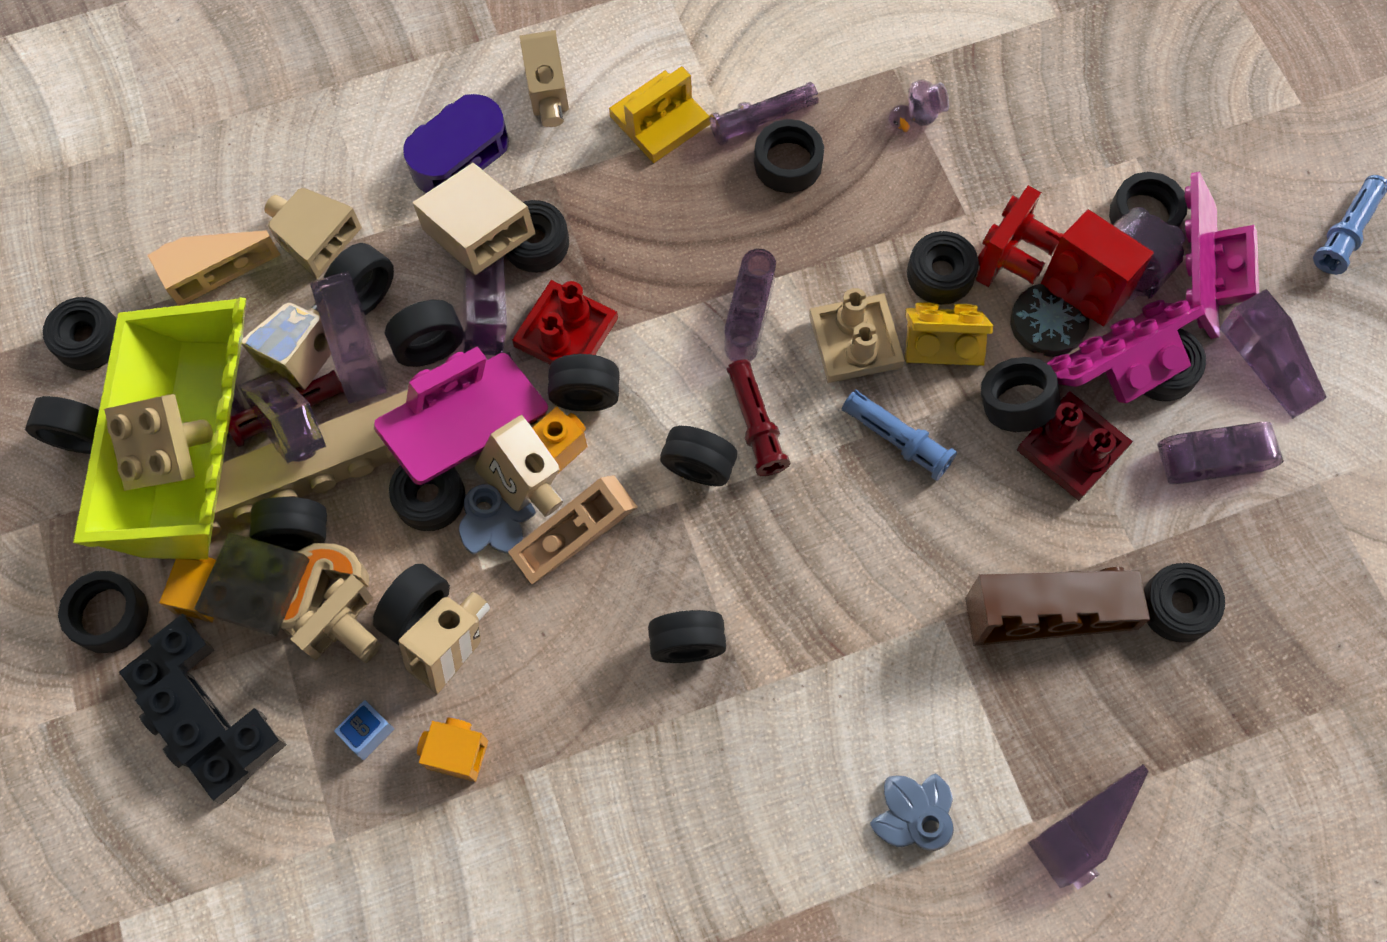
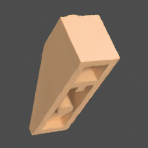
[147,230,281,306]
[508,475,638,584]

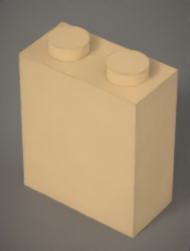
[412,163,536,275]

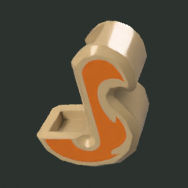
[269,543,369,636]

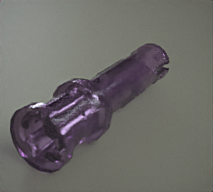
[709,82,819,145]

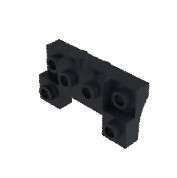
[119,614,287,804]

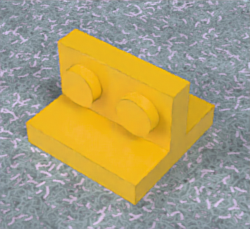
[609,66,710,163]

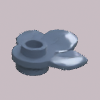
[459,484,536,555]
[870,773,954,851]

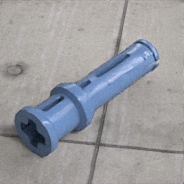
[1313,175,1387,275]
[842,390,957,481]

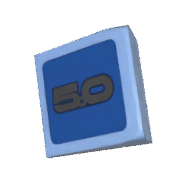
[334,700,395,760]

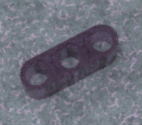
[724,248,776,362]
[1157,421,1284,484]

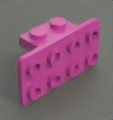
[1185,171,1259,339]
[1047,300,1206,404]
[374,346,548,485]

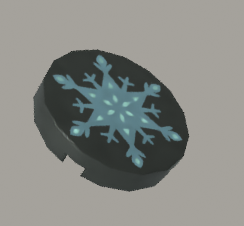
[1010,284,1090,357]

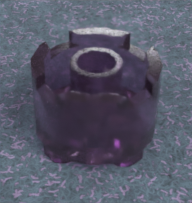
[1113,207,1185,301]

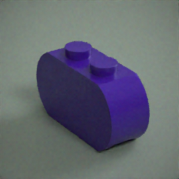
[403,94,509,193]

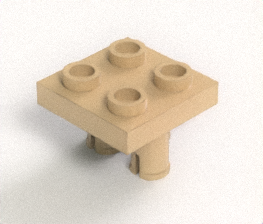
[809,288,905,383]
[104,394,213,491]
[290,574,382,663]

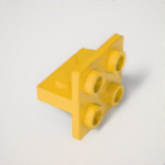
[905,302,993,366]

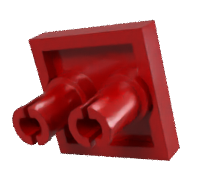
[976,185,1063,288]
[512,280,618,365]

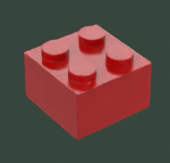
[1040,209,1154,327]

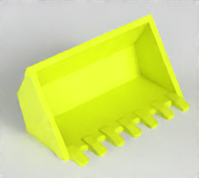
[73,297,246,559]

